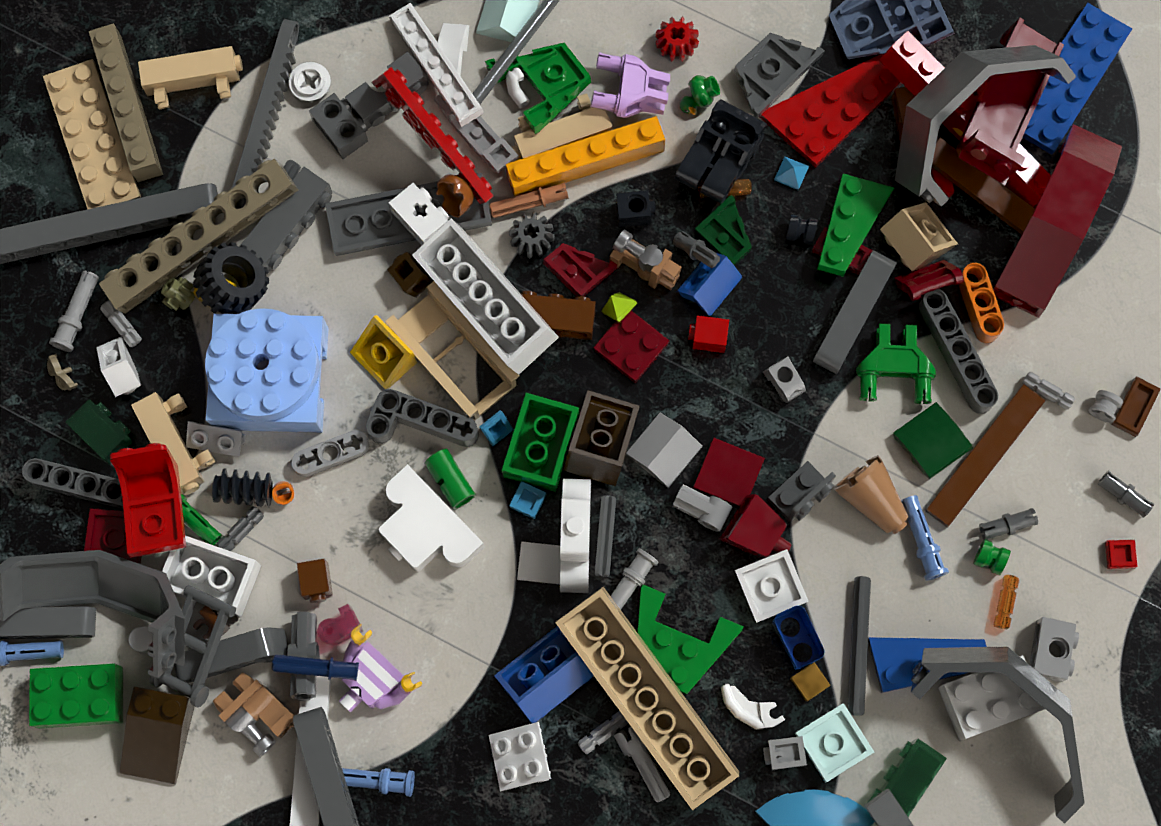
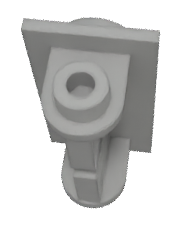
[186,421,246,457]

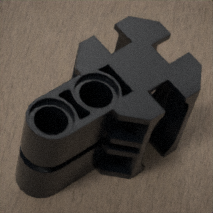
[674,99,767,204]

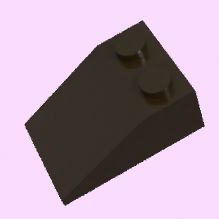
[563,390,640,486]
[120,686,195,784]

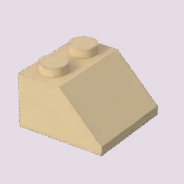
[880,202,958,271]

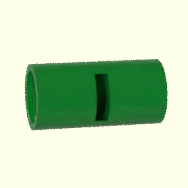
[424,449,476,510]

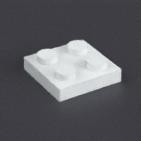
[735,549,809,623]

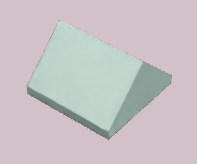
[476,0,540,46]

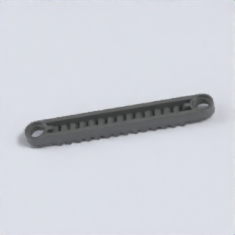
[232,19,299,209]

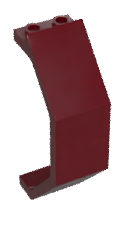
[993,124,1122,318]

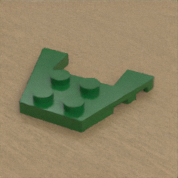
[485,42,591,134]
[638,585,744,695]

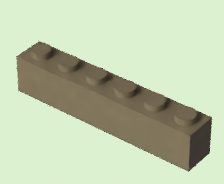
[89,23,163,182]

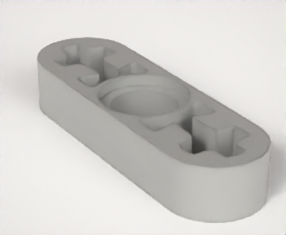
[292,430,369,477]

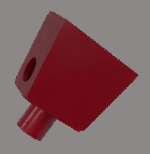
[720,494,791,558]

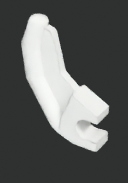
[721,684,785,729]

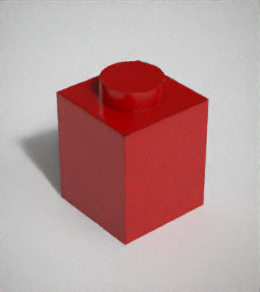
[688,316,729,353]

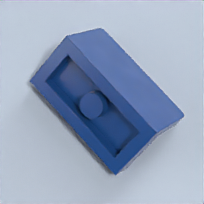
[678,253,742,316]

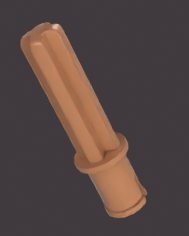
[489,182,569,218]

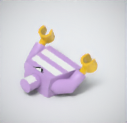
[339,624,422,712]

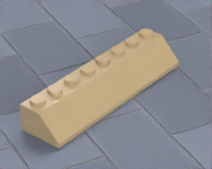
[555,587,739,810]

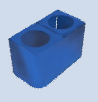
[772,606,825,670]

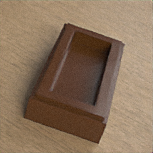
[1111,376,1161,437]

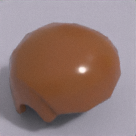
[436,174,474,218]

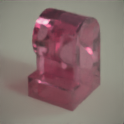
[317,604,364,645]

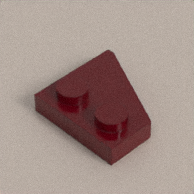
[543,243,617,297]

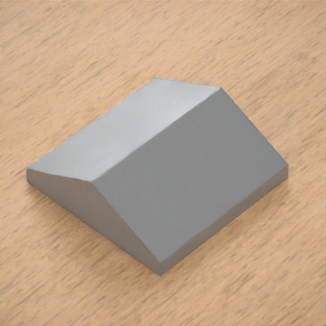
[626,413,702,488]

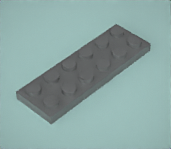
[325,173,492,256]

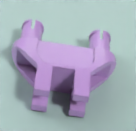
[591,52,670,118]

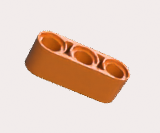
[958,263,1004,343]

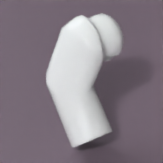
[505,68,530,109]

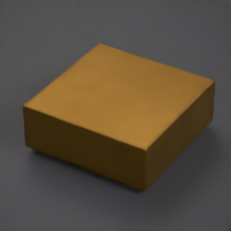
[790,662,830,702]

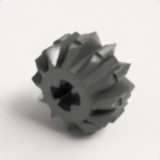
[509,212,555,259]

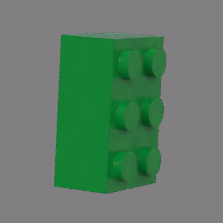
[502,393,579,492]
[29,663,123,729]

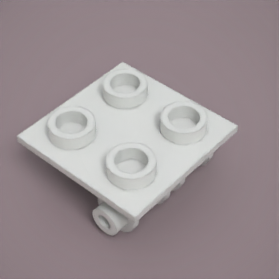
[489,722,551,791]

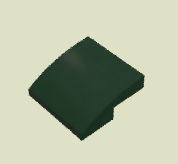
[893,402,973,479]

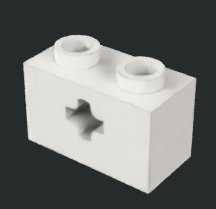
[389,183,450,245]

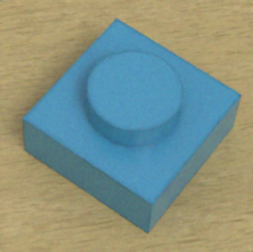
[509,481,547,519]

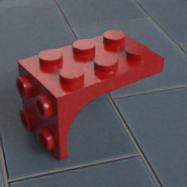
[110,443,186,558]

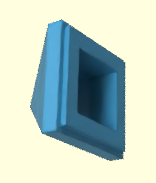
[774,157,809,190]
[479,410,514,446]

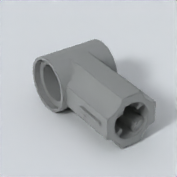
[672,484,732,532]

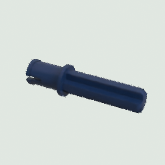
[272,655,359,681]

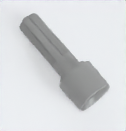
[614,727,670,802]

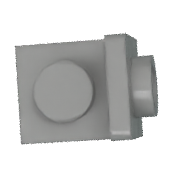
[763,736,807,771]

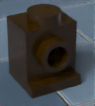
[387,252,434,298]

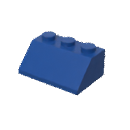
[494,626,594,723]

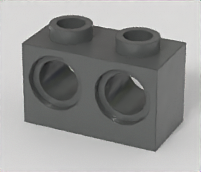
[309,93,368,159]

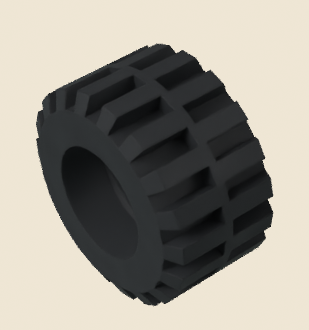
[193,242,269,314]

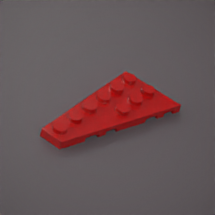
[759,53,902,168]
[371,67,493,204]

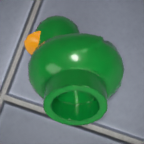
[680,75,720,115]

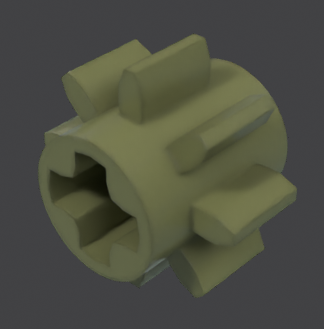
[161,277,195,311]

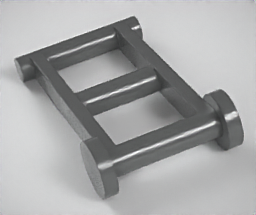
[149,585,236,708]

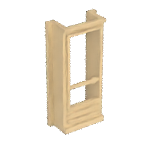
[385,281,520,420]

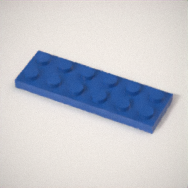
[1023,3,1132,155]

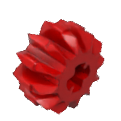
[655,16,699,62]

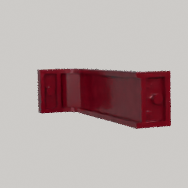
[956,18,1064,185]

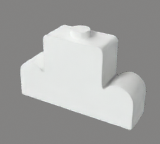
[379,464,485,572]
[560,479,591,593]

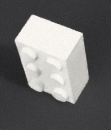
[162,536,261,617]
[938,655,1045,741]

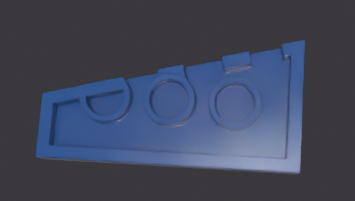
[868,637,987,693]

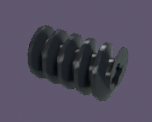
[212,468,273,507]

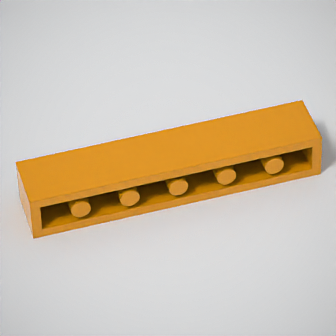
[506,116,666,197]

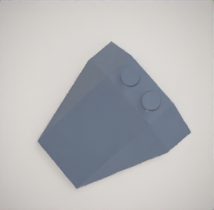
[829,0,955,59]

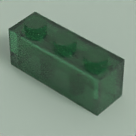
[867,738,947,817]

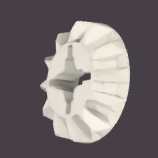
[289,62,331,103]

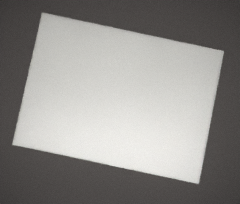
[517,542,561,584]

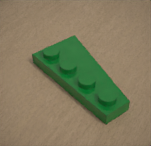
[817,174,894,276]

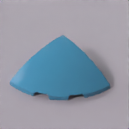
[755,790,874,826]

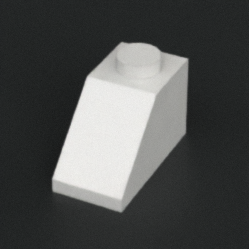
[97,336,141,397]

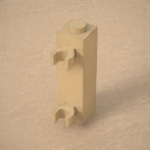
[138,46,243,109]
[511,93,613,161]
[131,392,216,495]

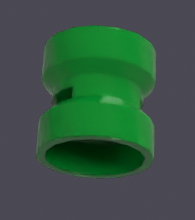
[973,539,1011,576]

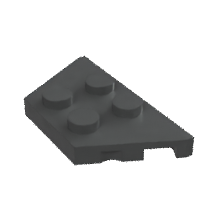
[734,33,825,118]

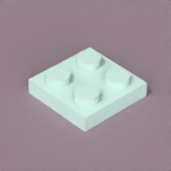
[795,703,874,783]

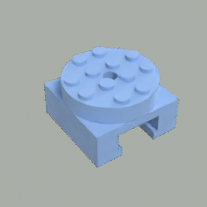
[205,308,329,433]

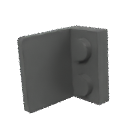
[767,461,836,523]

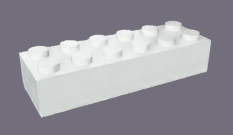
[412,218,559,374]

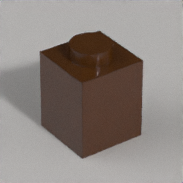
[297,558,333,603]

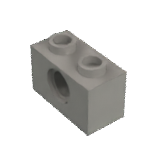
[1029,617,1079,682]

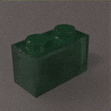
[66,399,133,465]

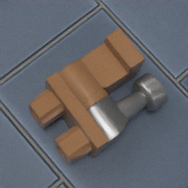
[609,230,682,291]
[213,672,294,757]

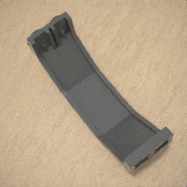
[895,45,1076,207]
[0,550,185,678]
[911,647,1085,824]

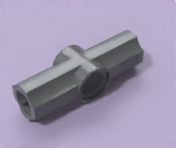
[287,612,320,701]

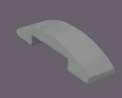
[434,94,519,173]

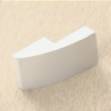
[438,23,469,76]

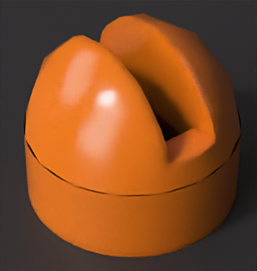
[272,481,294,505]

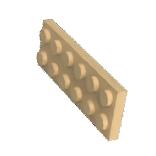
[43,59,141,209]

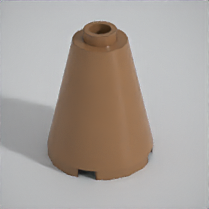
[834,455,908,534]

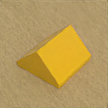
[350,315,417,389]

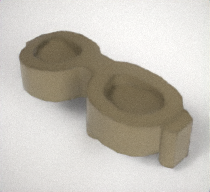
[47,354,78,390]

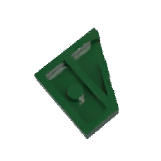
[695,195,752,266]

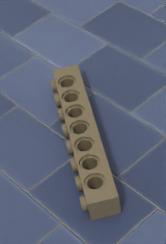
[99,158,299,314]

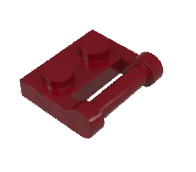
[895,260,964,301]

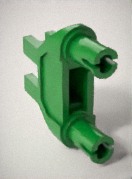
[856,324,936,404]

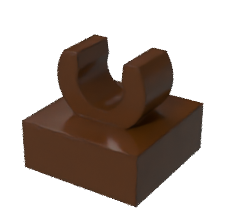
[193,606,230,641]

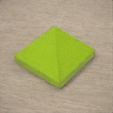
[602,292,637,322]

